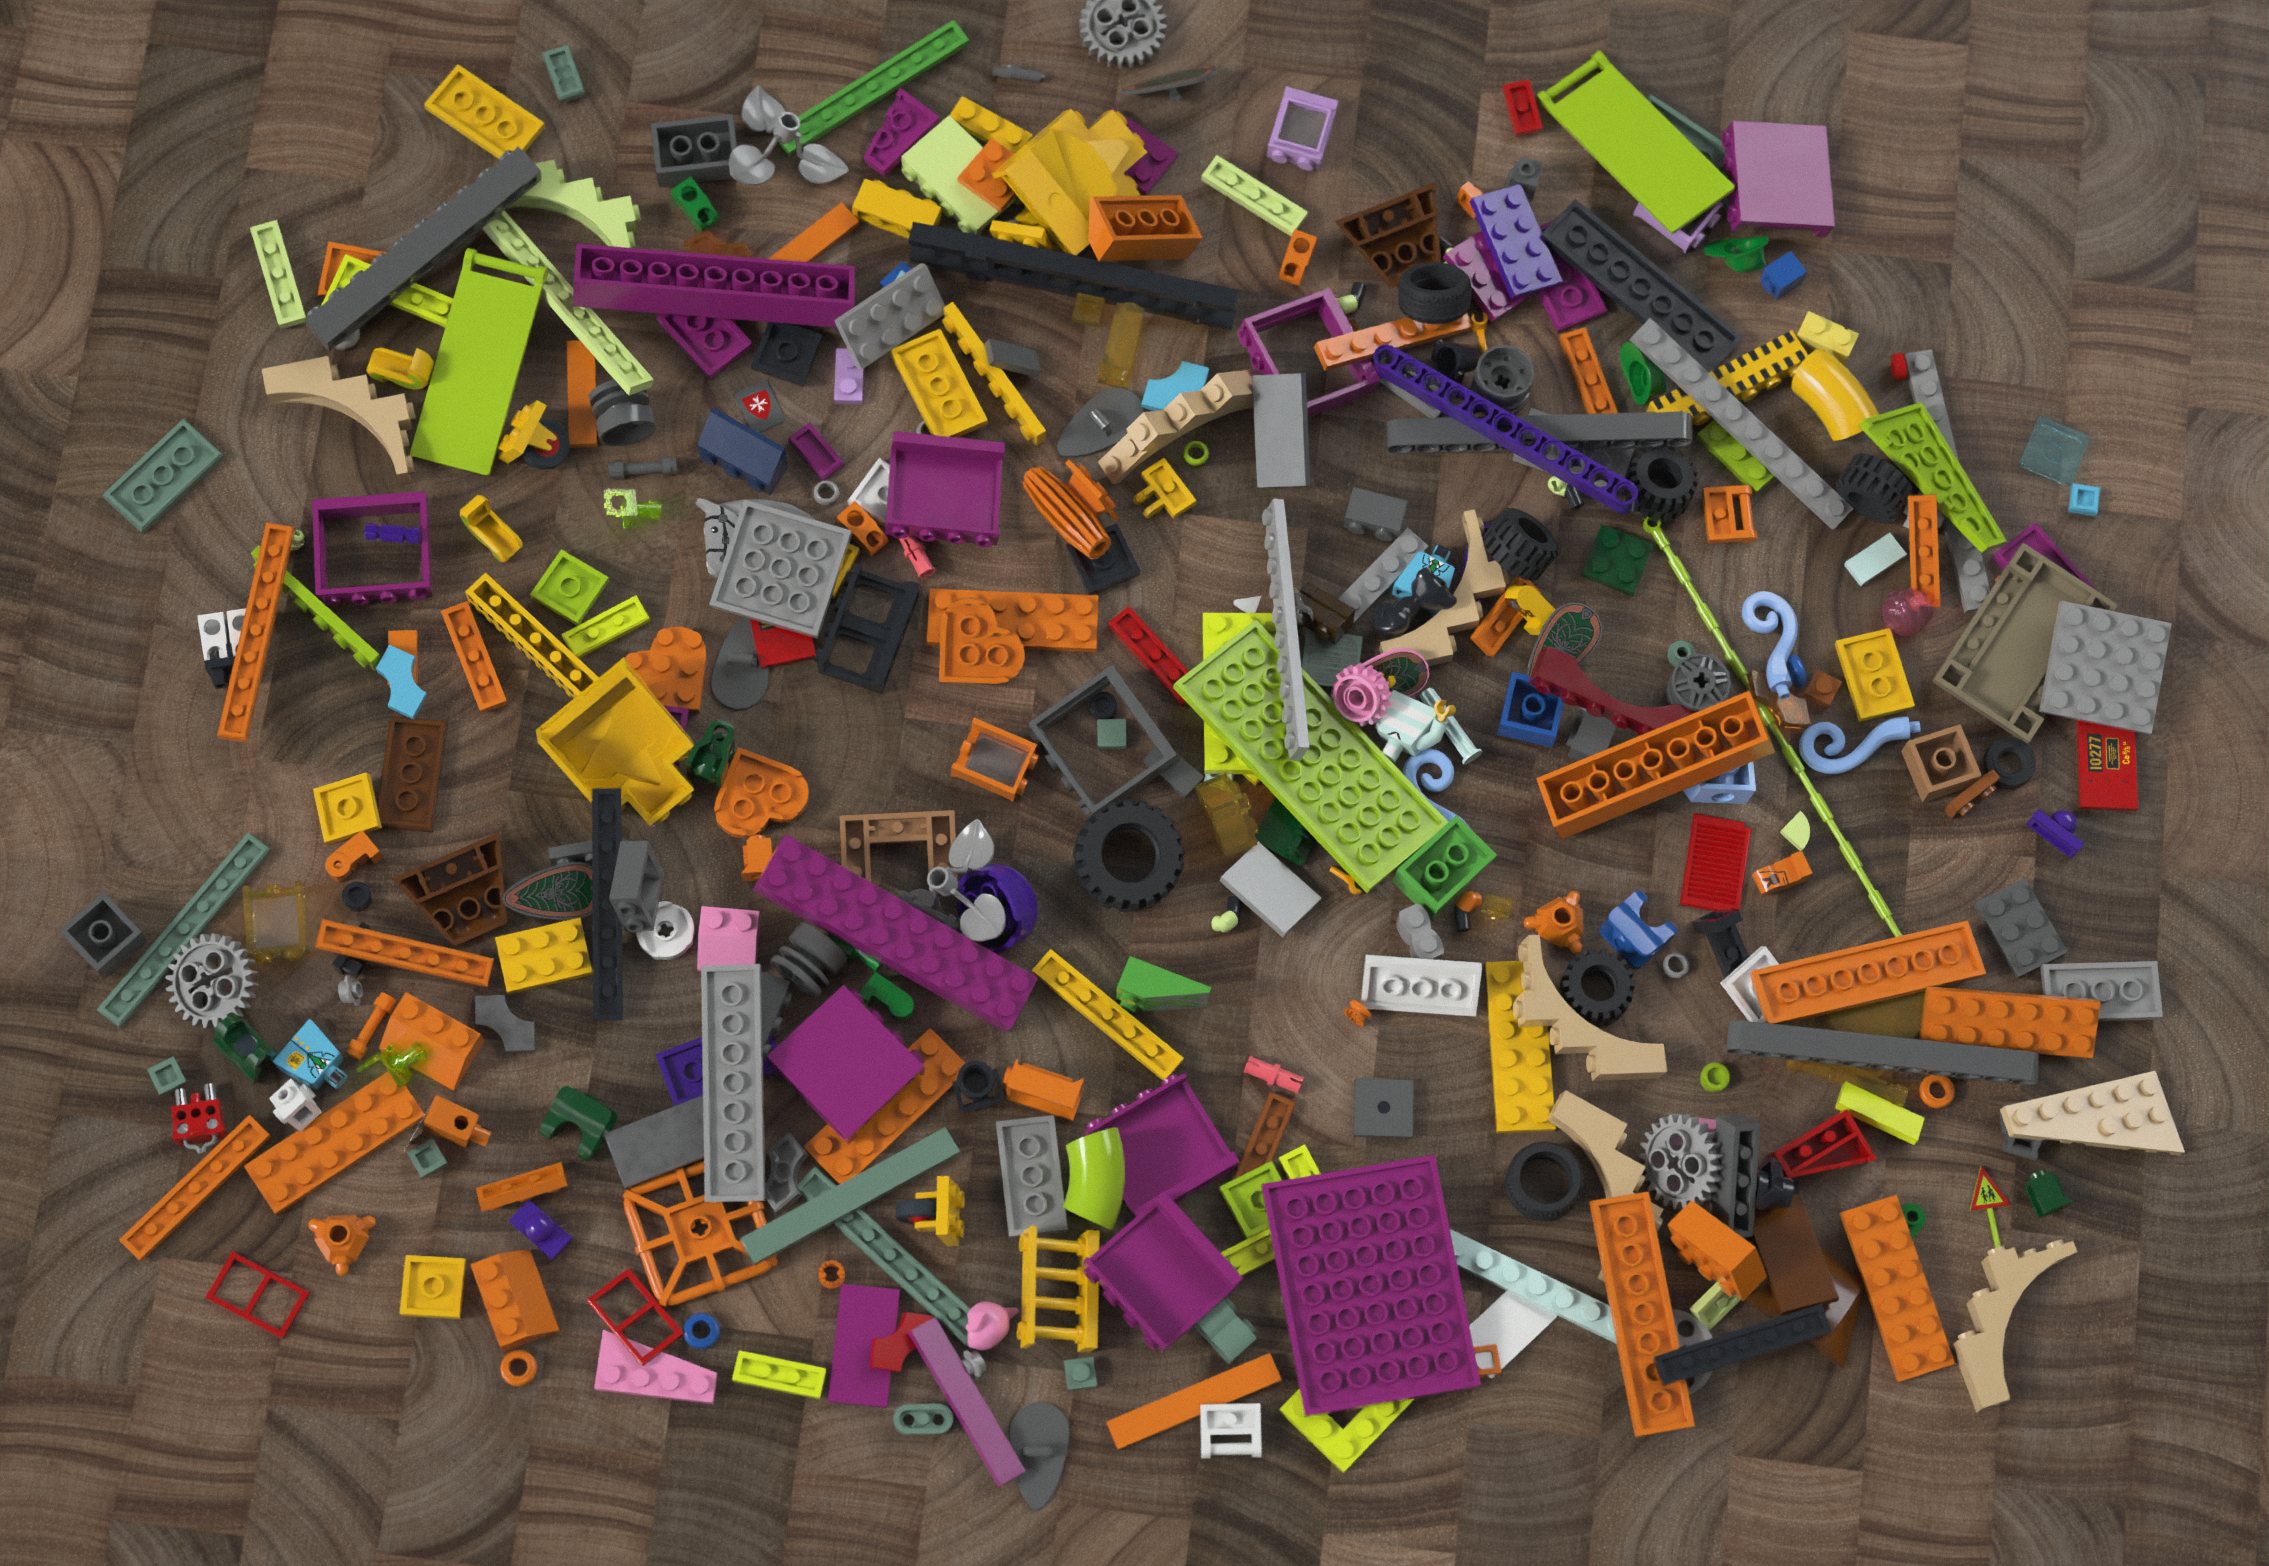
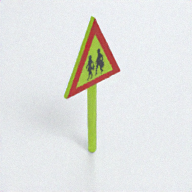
[1969,1166,2011,1248]

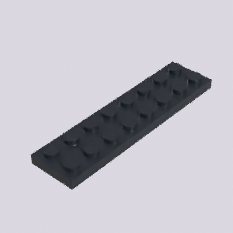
[1540,199,1743,372]

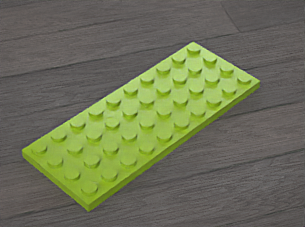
[1173,620,1448,893]

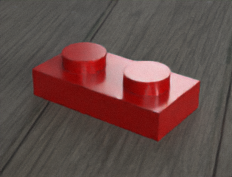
[1502,80,1543,138]

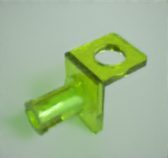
[603,489,661,529]
[356,1042,426,1087]

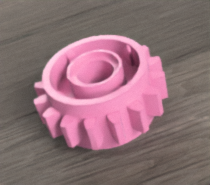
[1331,663,1392,726]

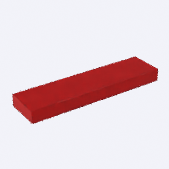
[1108,606,1189,707]

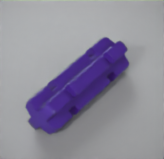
[364,523,421,544]

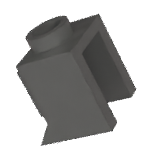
[1505,157,1543,200]

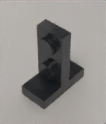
[1692,910,1749,979]

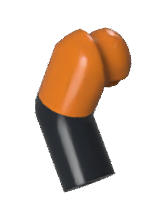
[1454,891,1482,932]

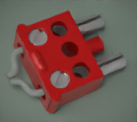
[171,1083,228,1154]

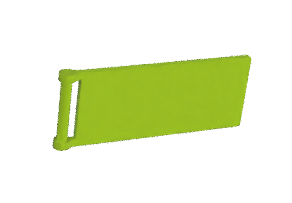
[1535,51,1734,234]
[410,248,548,476]

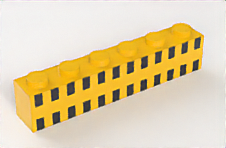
[1647,330,1808,426]
[465,572,599,699]

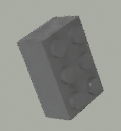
[651,114,737,187]

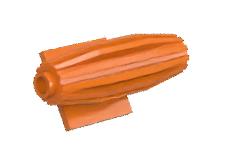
[1023,459,1119,559]

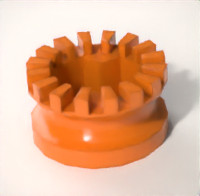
[1343,1000,1372,1028]
[818,1260,845,1289]

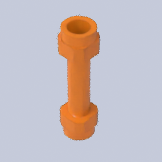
[345,992,396,1061]

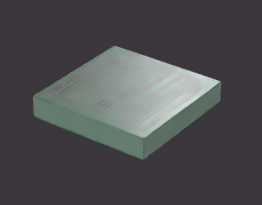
[1302,629,1363,689]

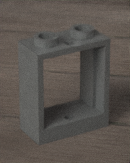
[609,840,665,933]

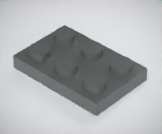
[1973,878,2068,980]

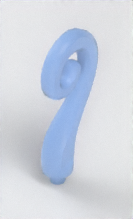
[1742,591,1798,699]
[1799,716,1920,774]
[1402,749,1471,829]

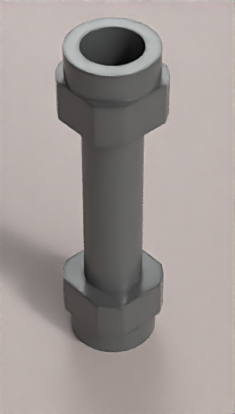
[609,457,678,480]
[897,890,961,933]

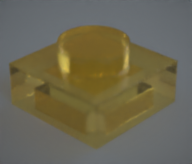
[1072,293,1105,327]
[1481,893,1514,920]

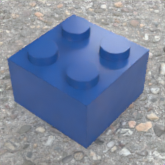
[1497,672,1564,748]

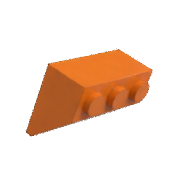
[379,992,485,1091]
[470,1249,560,1353]

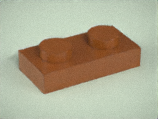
[1944,769,2000,819]

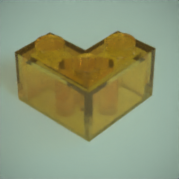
[1194,773,1258,857]

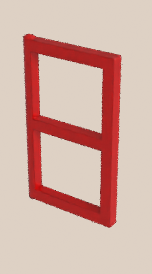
[205,1251,310,1339]
[586,1268,684,1367]

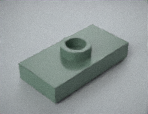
[542,45,586,104]

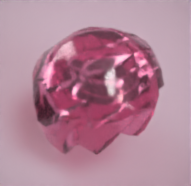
[1881,588,1933,636]

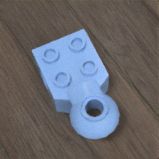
[1683,762,1756,804]

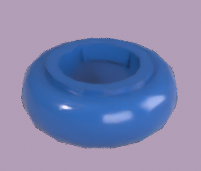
[1787,654,1807,688]
[683,1313,720,1349]

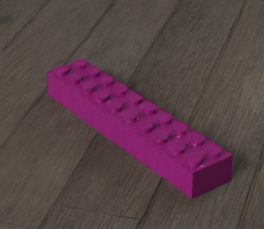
[572,243,855,327]
[753,834,1038,1033]

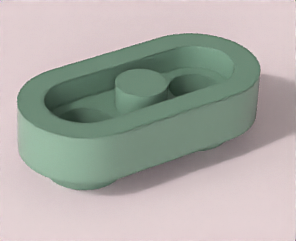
[893,1404,953,1436]

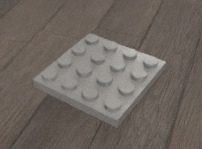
[709,499,852,639]
[2039,601,2172,735]

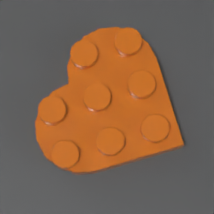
[939,597,1025,684]
[625,626,707,713]
[714,747,809,838]

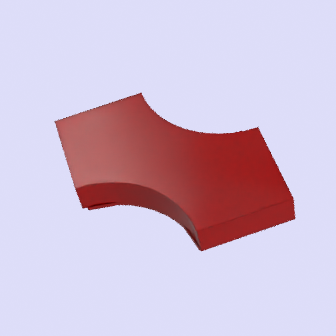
[869,1312,934,1372]

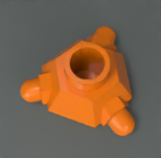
[1523,891,1584,954]
[308,1215,376,1276]

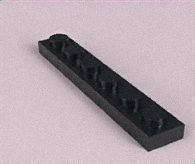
[1653,1304,1832,1387]

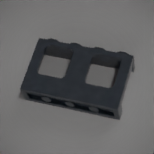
[815,563,921,694]

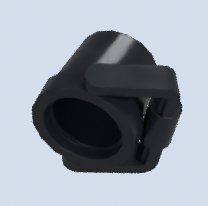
[1431,339,1479,385]
[952,1061,1005,1112]
[1755,1157,1794,1210]

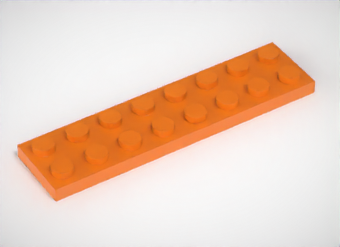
[1750,921,1986,1025]
[1589,1191,1695,1437]

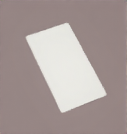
[1469,1290,1557,1378]

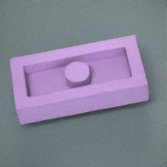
[834,348,864,405]

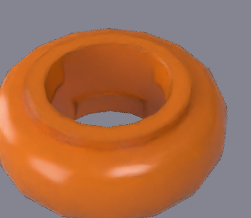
[1919,1075,1955,1109]
[500,1350,537,1387]

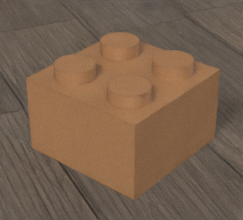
[1901,724,1982,803]

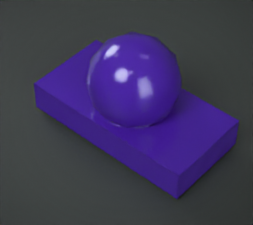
[2027,809,2084,858]
[509,1200,573,1261]

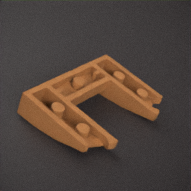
[840,810,958,893]

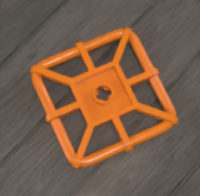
[622,1160,778,1307]

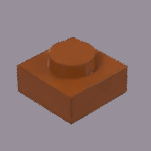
[1803,669,1842,708]

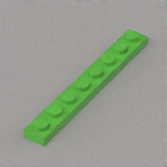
[778,20,969,157]

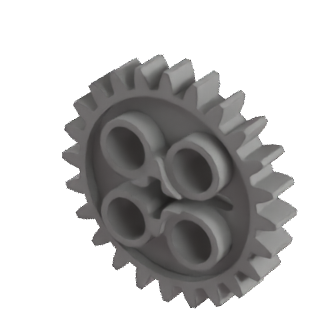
[1079,0,1167,69]
[165,933,258,1028]
[1639,1114,1725,1209]

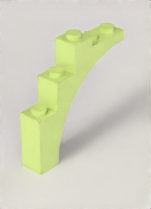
[508,160,641,248]

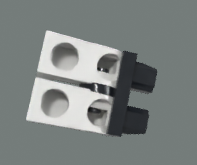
[197,608,246,689]

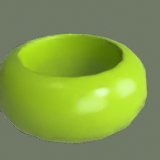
[1183,441,1209,466]

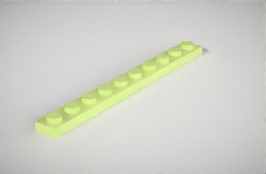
[482,211,654,395]

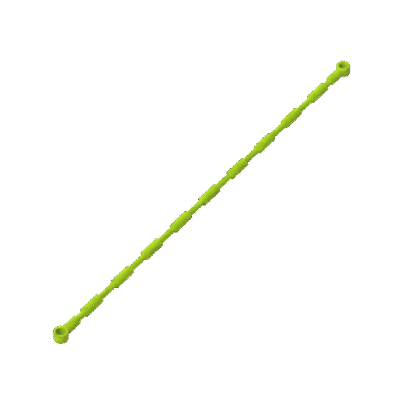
[1643,517,1926,992]

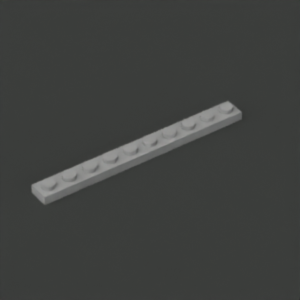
[1630,318,1853,530]
[1904,349,1990,614]
[1262,498,1310,761]

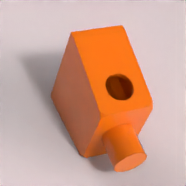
[422,1095,492,1147]

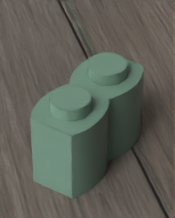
[1194,1297,1257,1365]

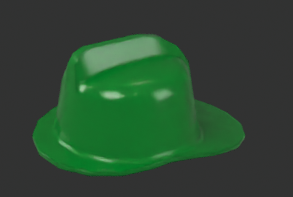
[1704,236,1769,273]
[1620,341,1667,406]

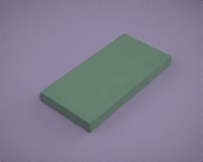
[102,418,224,534]

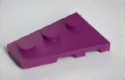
[864,88,941,177]

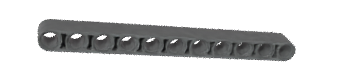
[1387,412,1692,454]
[1727,1020,2039,1085]

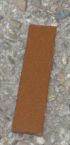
[1233,1091,1297,1180]

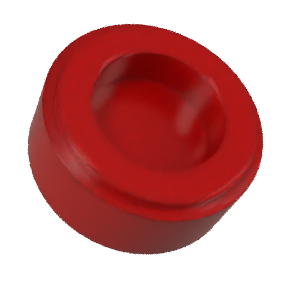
[1890,352,1907,381]

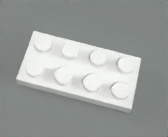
[1361,955,1482,1016]

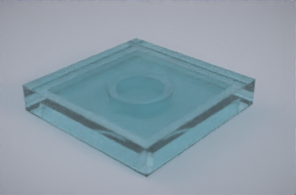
[2018,415,2091,487]

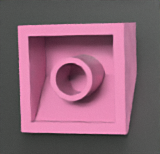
[697,906,761,971]

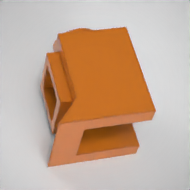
[741,835,773,881]

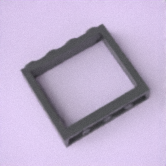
[1028,665,1179,815]

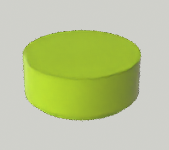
[1700,1062,1730,1093]

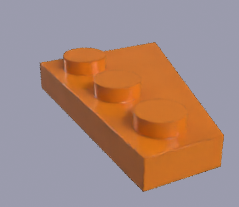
[318,241,387,297]

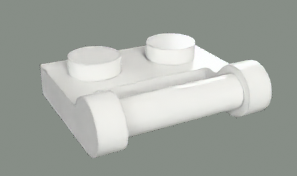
[1200,1403,1261,1459]

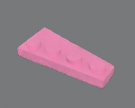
[594,1330,717,1404]

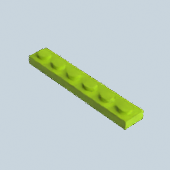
[251,545,381,671]

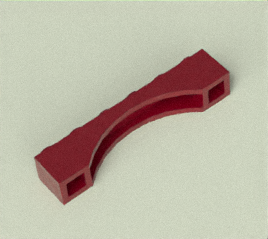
[1528,646,1696,736]

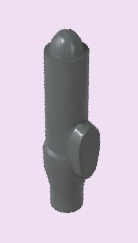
[993,64,1046,82]

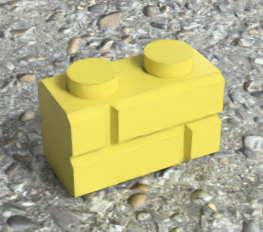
[1796,311,1859,365]

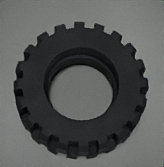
[1072,799,1185,912]

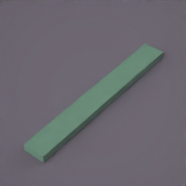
[97,832,272,1029]
[740,1127,960,1266]
[798,1167,970,1347]

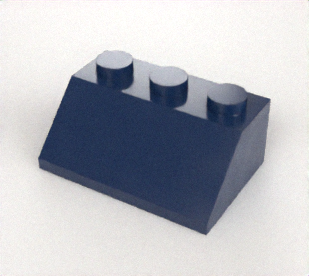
[697,407,788,495]

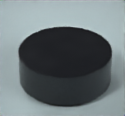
[1089,692,1117,720]
[342,881,372,912]

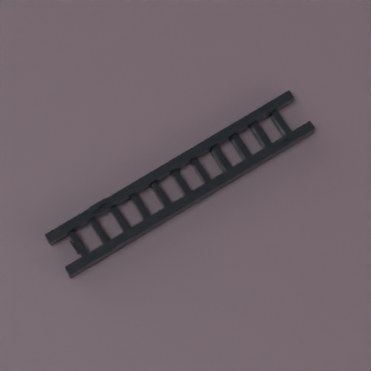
[908,221,1239,330]

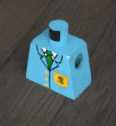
[1392,545,1455,615]
[273,1019,348,1090]

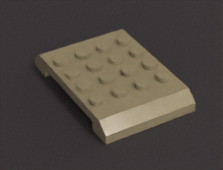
[1932,543,2118,744]

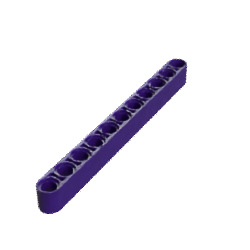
[1373,344,1638,514]

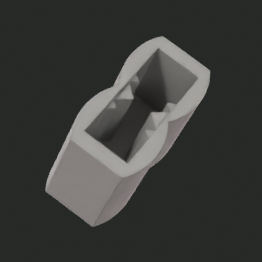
[1397,903,1444,960]

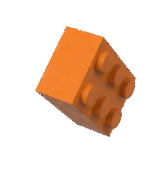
[1667,1200,1767,1301]

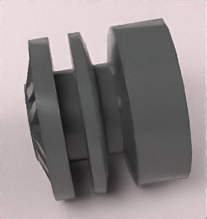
[1471,345,1535,415]
[588,380,657,446]
[1665,653,1731,712]
[770,922,848,999]

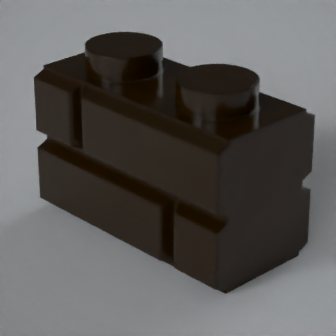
[1294,582,1355,645]

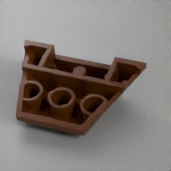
[1335,182,1441,288]
[392,832,507,946]
[1745,1249,1865,1369]

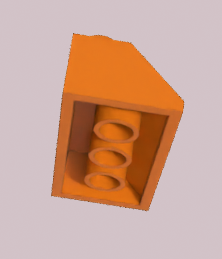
[1088,195,1203,261]

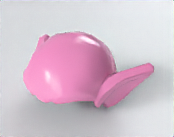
[966,1301,1019,1350]

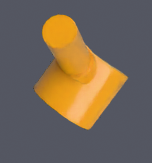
[1471,312,1488,353]
[1329,865,1362,895]

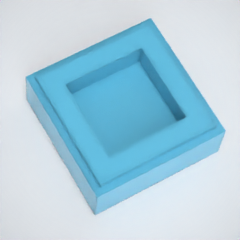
[2068,483,2100,517]

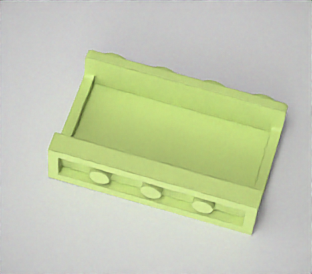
[901,115,1022,236]

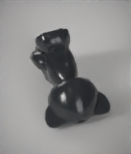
[1372,567,1457,640]

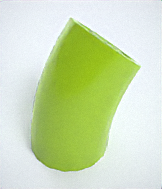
[1062,1128,1125,1230]

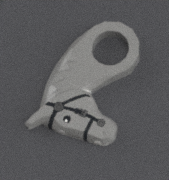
[695,498,815,578]

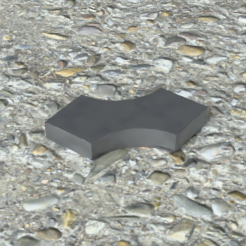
[475,995,535,1054]
[765,1132,809,1215]

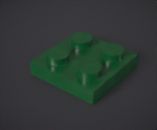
[1581,525,1654,597]

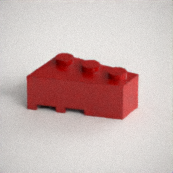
[1765,1109,1877,1178]

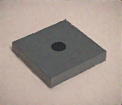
[1354,1078,1413,1139]

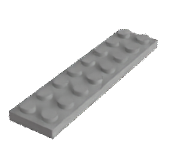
[701,964,765,1202]

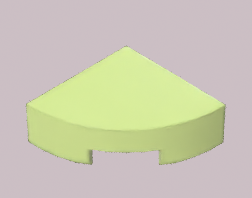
[1780,811,1810,851]

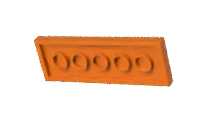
[927,589,1099,652]
[1919,986,2101,1058]
[803,1028,966,1185]
[244,1068,426,1216]
[1840,1195,1955,1382]

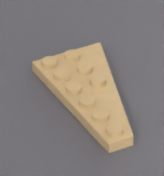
[2000,1071,2185,1156]

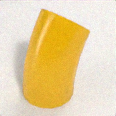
[1792,349,1879,441]

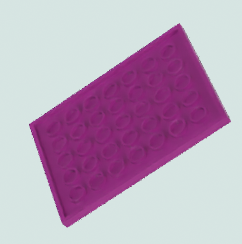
[1261,1155,1481,1417]

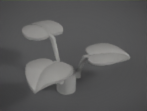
[729,85,849,185]
[910,819,1006,942]

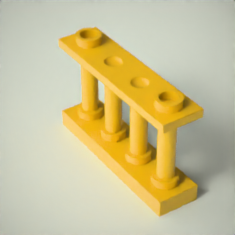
[1017,1226,1100,1353]

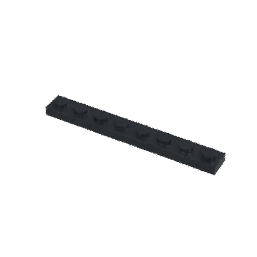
[591,788,623,1021]

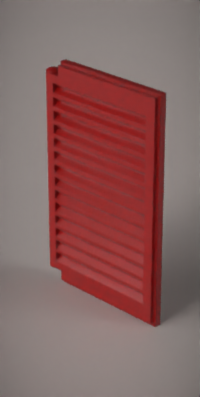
[1680,813,1752,911]

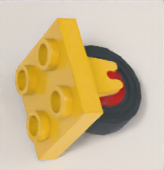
[498,400,570,470]
[896,1176,965,1246]

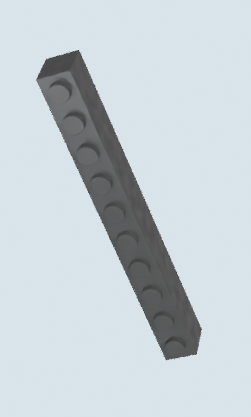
[305,146,542,352]

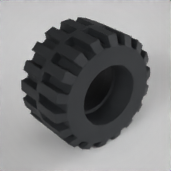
[1623,445,1699,522]
[1835,453,1913,524]
[1483,508,1560,581]
[1559,949,1636,1027]

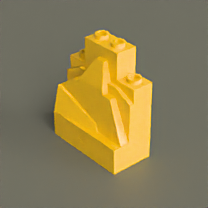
[992,109,1147,256]
[536,657,694,826]

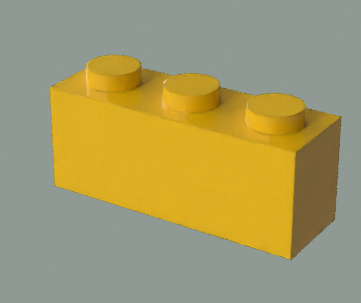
[852,179,942,239]

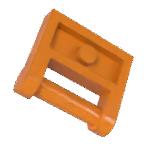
[1702,485,1758,544]

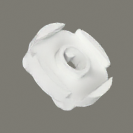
[636,901,695,960]

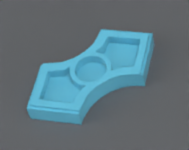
[1141,361,1209,411]
[376,644,428,720]

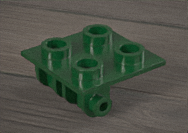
[1252,797,1317,867]

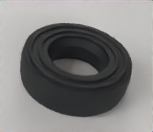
[1984,737,2036,789]

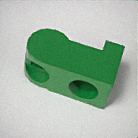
[671,177,720,233]
[859,972,914,1023]

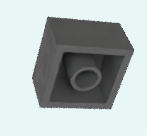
[59,892,148,980]

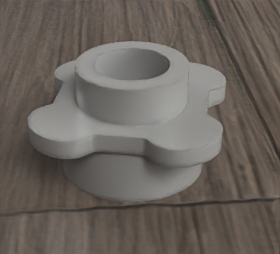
[338,975,363,1006]
[960,1350,986,1382]

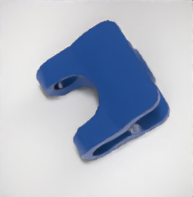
[1599,890,1679,969]

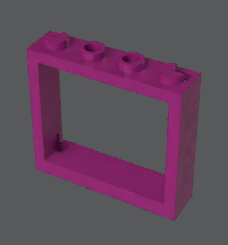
[1238,288,1381,417]
[312,491,433,607]

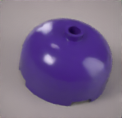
[956,864,1038,953]

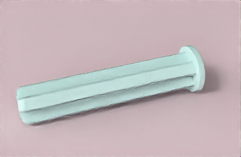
[1420,688,1482,765]

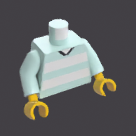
[1375,673,1456,762]

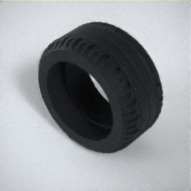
[1398,262,1471,324]
[1505,1141,1584,1221]

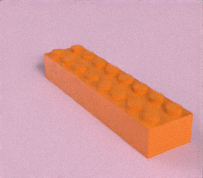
[1536,691,1775,839]

